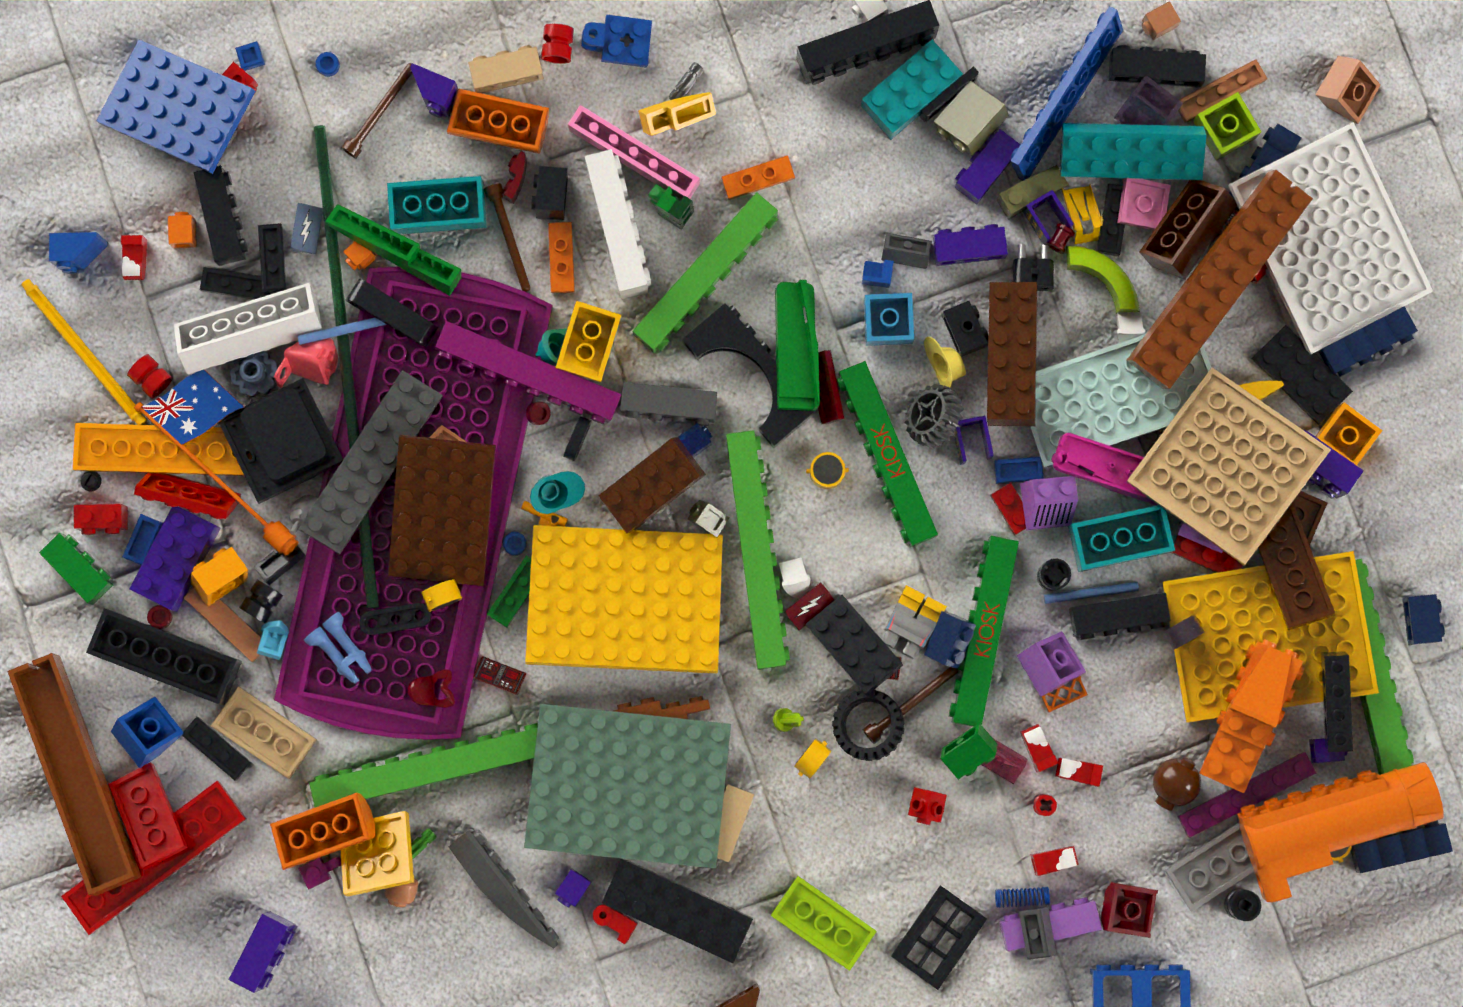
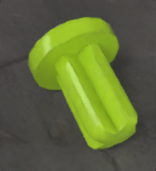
[773,708,804,732]

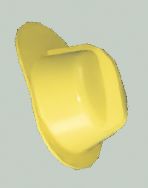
[924,336,966,388]

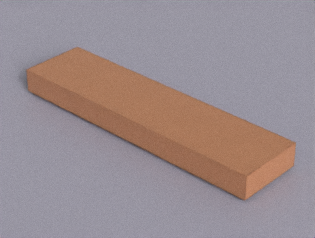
[1174,59,1267,123]
[184,588,261,662]

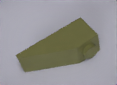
[997,165,1069,220]

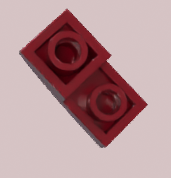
[503,151,527,204]

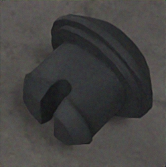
[80,471,102,492]

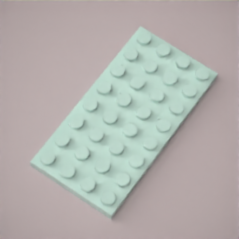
[1030,334,1211,468]

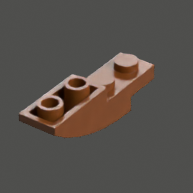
[613,696,710,719]

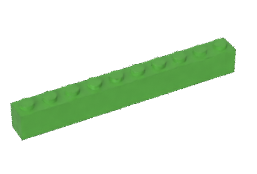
[726,430,790,670]
[1355,559,1414,775]
[309,723,538,807]

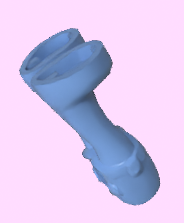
[304,612,372,684]

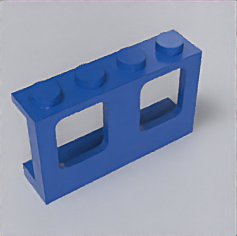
[1090,964,1191,1007]

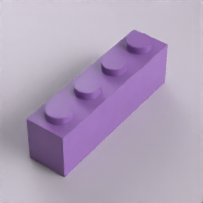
[999,897,1102,951]

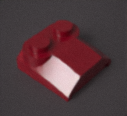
[1101,882,1158,938]

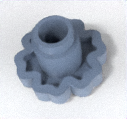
[230,351,278,397]

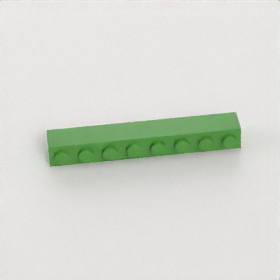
[632,192,778,353]

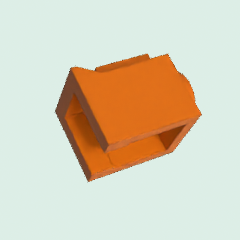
[343,241,379,270]

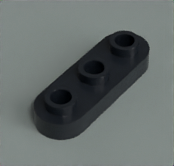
[359,603,432,635]

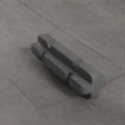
[669,62,703,100]

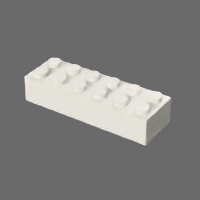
[584,149,652,300]
[174,283,323,374]

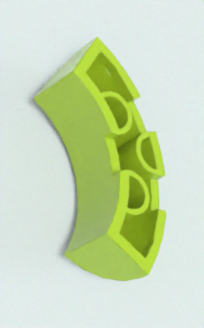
[1066,246,1140,314]

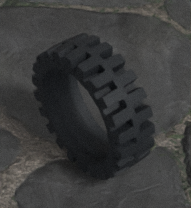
[832,689,905,761]

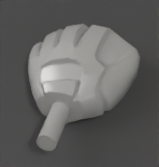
[289,495,318,535]

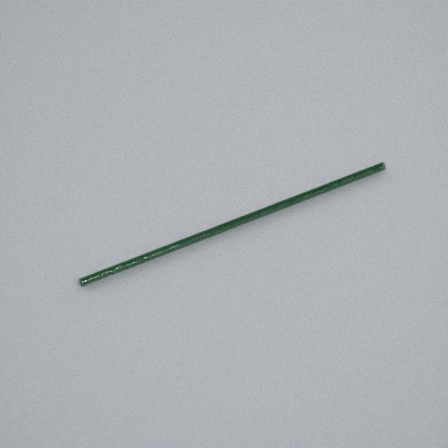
[314,125,379,609]

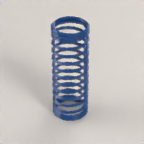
[995,887,1050,908]

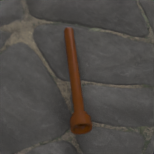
[341,63,412,159]
[484,183,531,292]
[862,667,959,744]

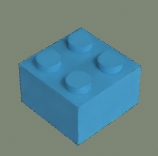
[864,293,914,346]

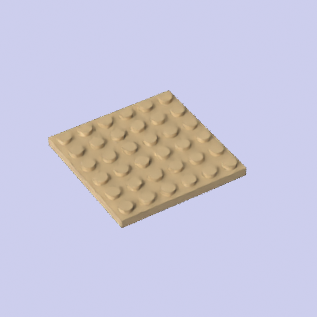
[1127,368,1331,566]

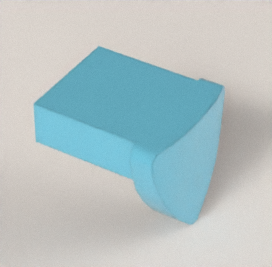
[256,620,289,660]

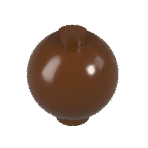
[1153,757,1201,811]

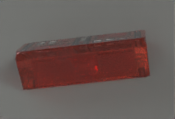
[473,656,527,695]

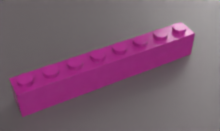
[434,321,622,424]

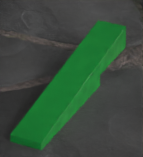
[325,204,461,296]

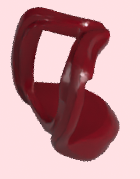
[408,669,455,708]

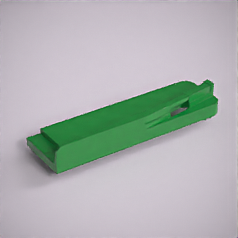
[775,280,820,411]

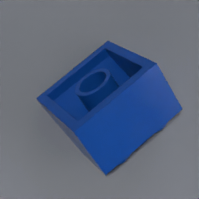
[49,232,108,274]
[111,697,184,768]

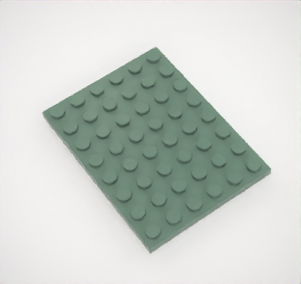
[524,704,731,868]

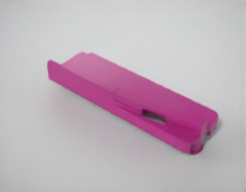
[1051,433,1158,506]

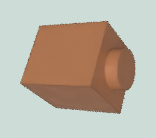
[1142,1,1181,40]

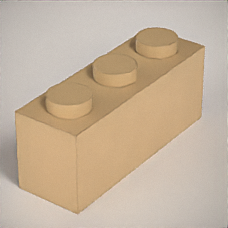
[468,45,544,93]
[717,784,754,862]

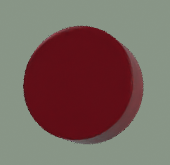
[526,401,551,425]
[147,605,172,629]

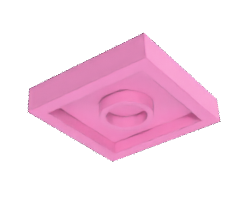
[1117,178,1171,230]

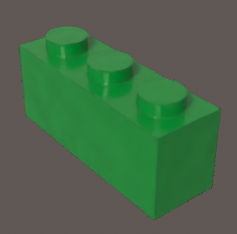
[39,533,113,605]

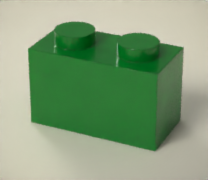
[940,723,997,780]

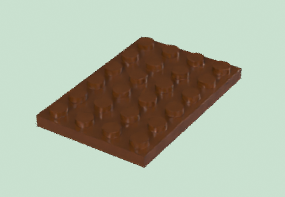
[388,435,496,586]

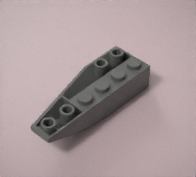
[448,829,559,949]

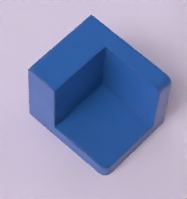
[862,260,894,288]

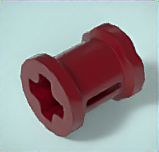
[1046,223,1075,254]

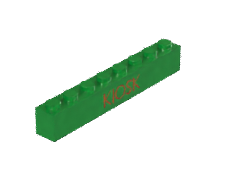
[837,361,938,547]
[948,536,1019,727]

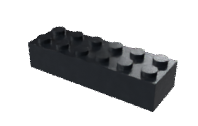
[796,0,940,85]
[86,608,242,705]
[602,859,753,963]

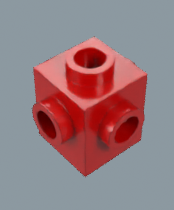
[908,787,947,825]

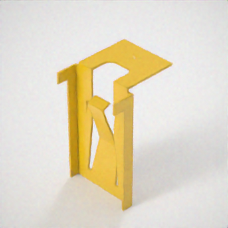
[1062,184,1103,245]

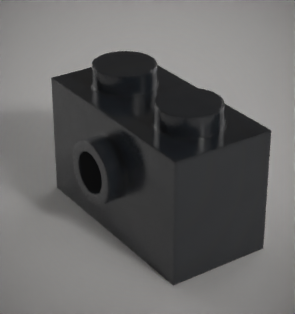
[531,166,568,220]
[941,301,988,357]

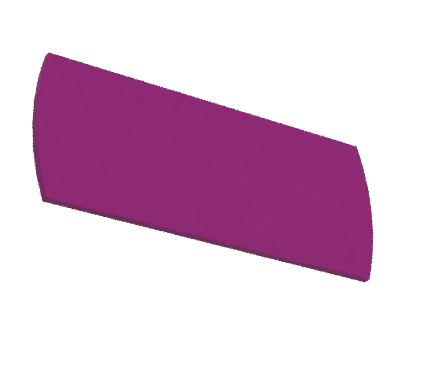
[274,267,553,740]

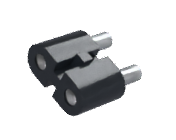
[1013,244,1054,291]

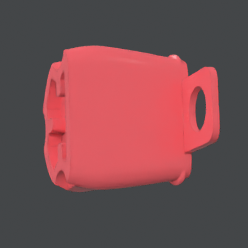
[274,338,338,388]

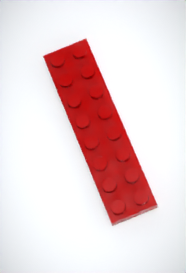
[61,781,247,935]

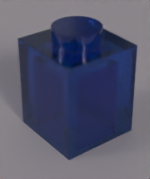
[678,423,713,458]

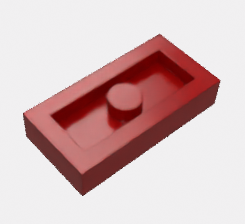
[990,483,1026,536]

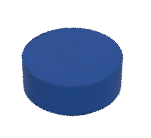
[316,52,340,77]
[503,532,527,556]

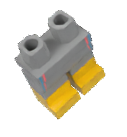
[883,585,947,659]

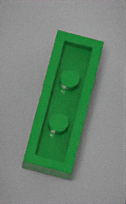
[487,555,531,628]

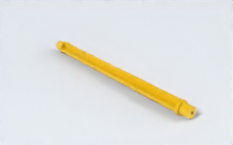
[21,279,148,425]

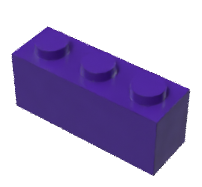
[955,129,1021,204]
[933,224,1008,266]

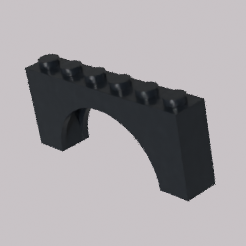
[682,303,817,448]

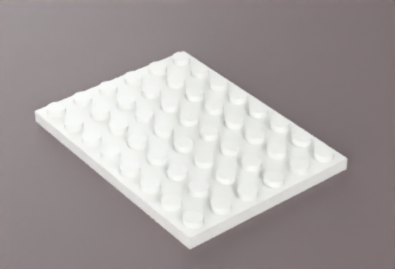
[1228,122,1433,354]

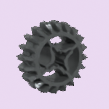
[904,384,964,448]

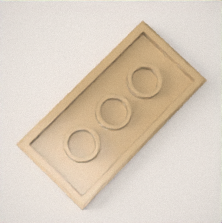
[211,686,317,779]

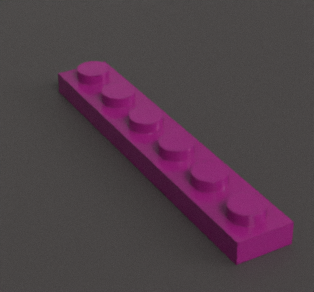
[1177,752,1316,838]

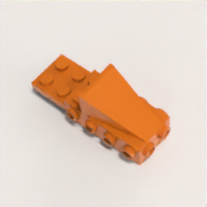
[1199,639,1305,793]

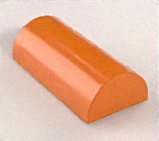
[447,89,549,154]
[270,793,375,870]

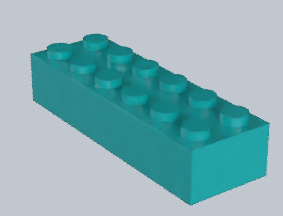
[1060,123,1207,180]

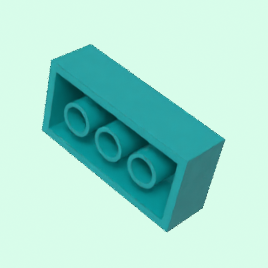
[861,39,963,140]
[387,176,487,234]
[1068,505,1175,572]

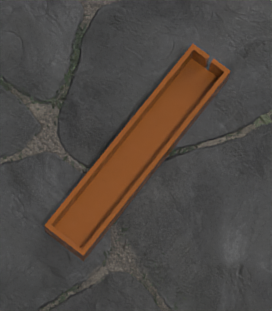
[1126,170,1313,389]
[7,653,141,896]

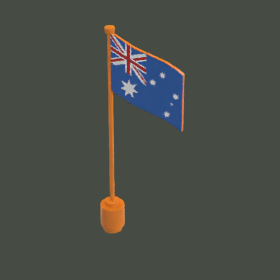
[134,370,299,556]

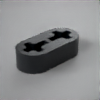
[563,416,592,461]

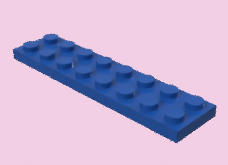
[1011,6,1123,181]

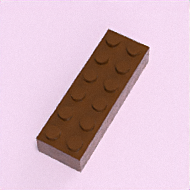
[987,282,1038,426]

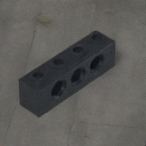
[1321,651,1353,752]

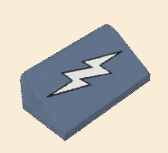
[291,203,323,254]

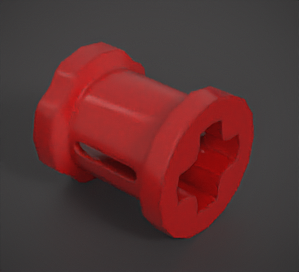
[1033,795,1057,816]

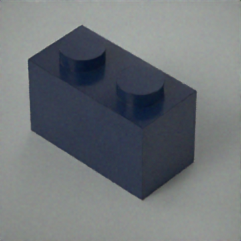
[1402,594,1445,645]
[924,611,976,668]

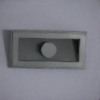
[881,232,932,269]
[1019,907,1056,960]

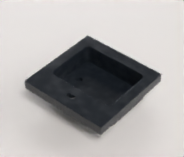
[219,378,344,504]

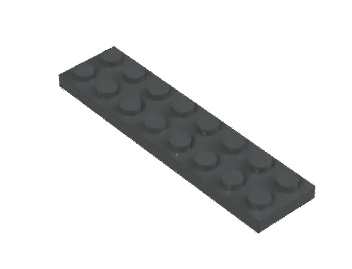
[299,370,443,555]

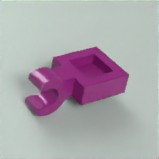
[298,856,341,890]

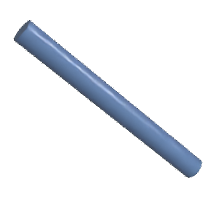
[297,318,386,345]
[1044,582,1139,604]

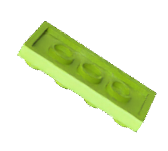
[771,876,877,971]

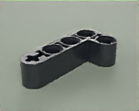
[346,279,438,348]

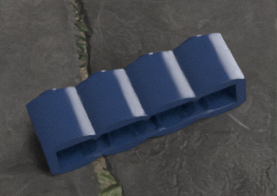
[1229,123,1302,211]
[1318,306,1418,377]
[1350,820,1453,873]

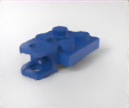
[581,14,652,68]

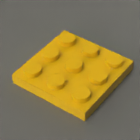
[340,811,414,897]

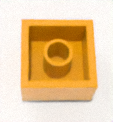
[1315,402,1383,466]
[191,547,248,607]

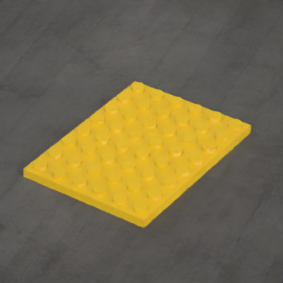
[525,525,723,674]
[1162,551,1379,723]

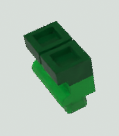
[648,184,694,230]

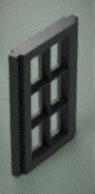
[891,885,987,990]

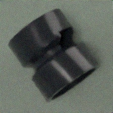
[1037,558,1071,591]
[239,579,284,623]
[1224,889,1262,921]

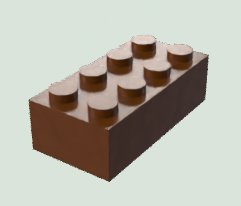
[1139,180,1237,280]
[598,437,706,533]

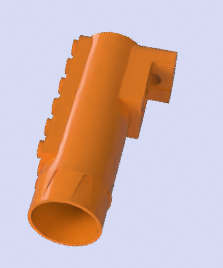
[1237,762,1444,902]

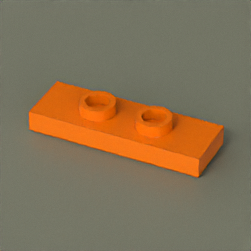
[721,155,795,200]
[548,222,575,293]

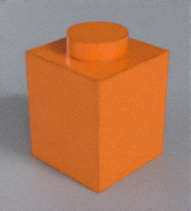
[168,212,197,248]

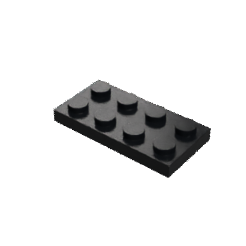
[1251,325,1353,425]
[806,595,903,696]

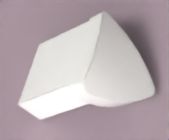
[1116,312,1146,343]
[778,558,811,599]

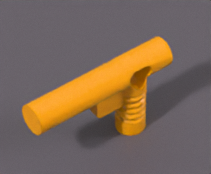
[521,501,568,527]

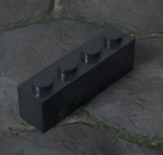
[1108,45,1206,88]
[193,165,248,266]
[1069,593,1171,640]

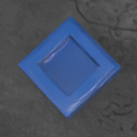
[235,41,265,71]

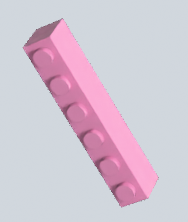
[568,105,700,200]

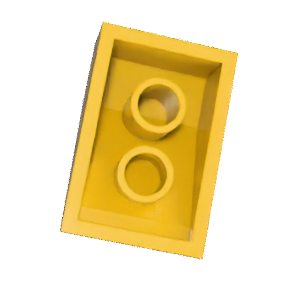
[556,301,621,382]

